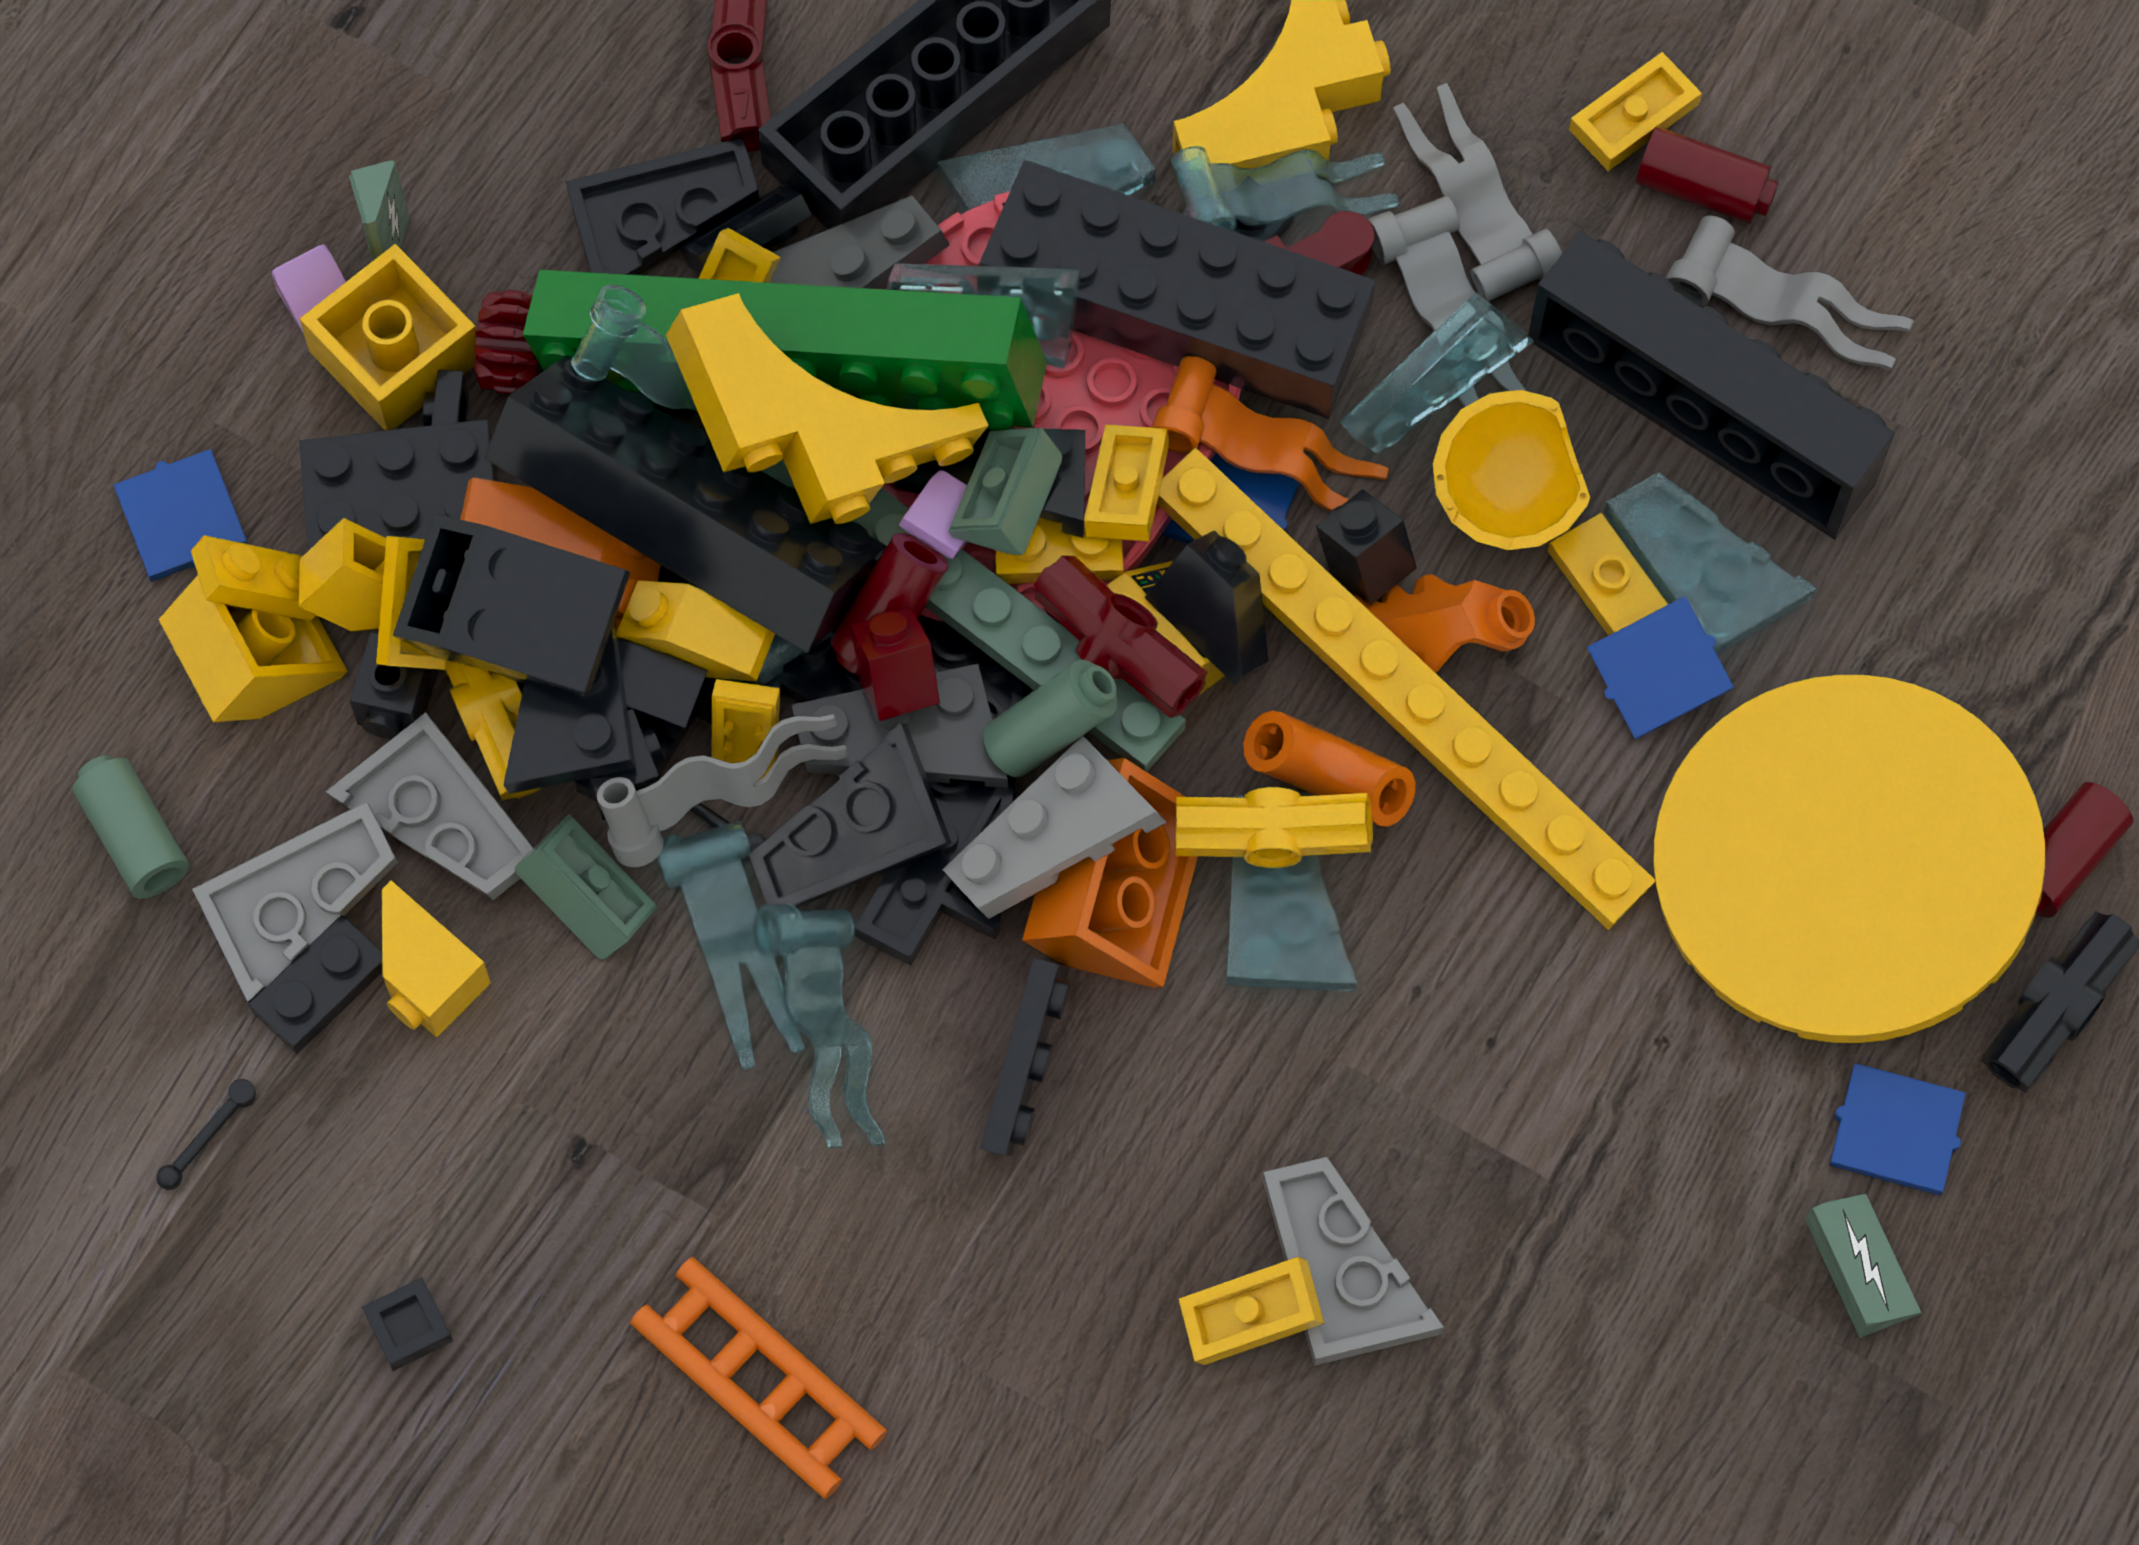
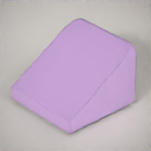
[271,244,346,335]
[899,470,967,559]

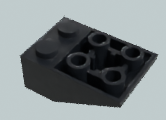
[393,514,630,695]

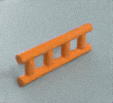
[630,1257,888,1499]

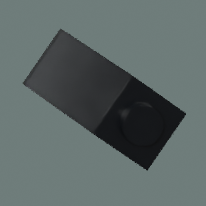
[1144,530,1269,685]

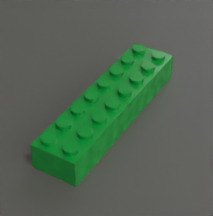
[522,270,1047,430]

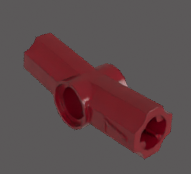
[707,0,771,152]
[1033,555,1208,718]

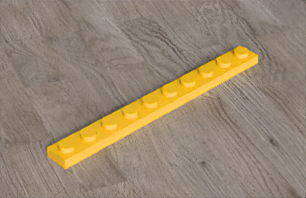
[1157,447,1656,931]

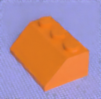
[1022,758,1198,988]

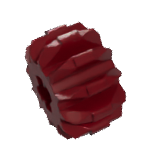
[474,289,544,395]

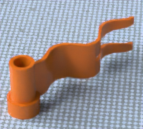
[1151,356,1390,512]

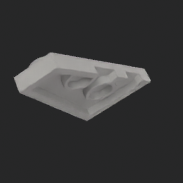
[325,712,534,900]
[942,736,1167,919]
[192,802,398,1003]
[1262,1157,1444,1366]

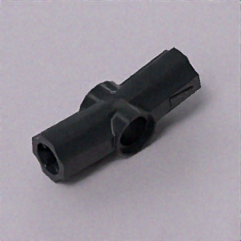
[1981,911,2139,1093]

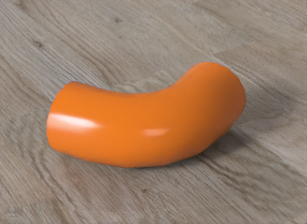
[1243,710,1416,827]

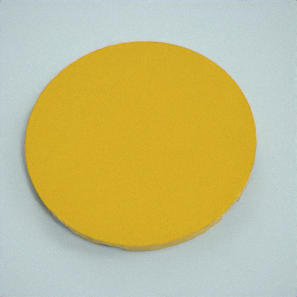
[1654,675,2045,1043]

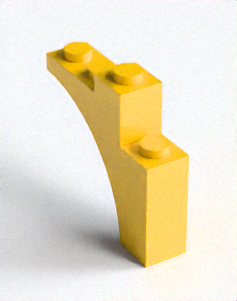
[1172,0,1391,202]
[666,293,989,524]

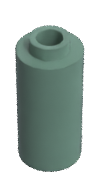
[983,660,1117,778]
[72,755,190,899]

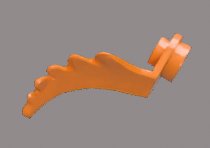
[1355,574,1535,673]

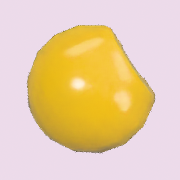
[1433,390,1590,550]

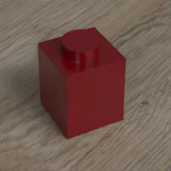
[850,607,940,721]

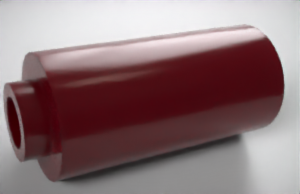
[1635,126,1779,224]
[831,533,948,675]
[2035,782,2133,918]

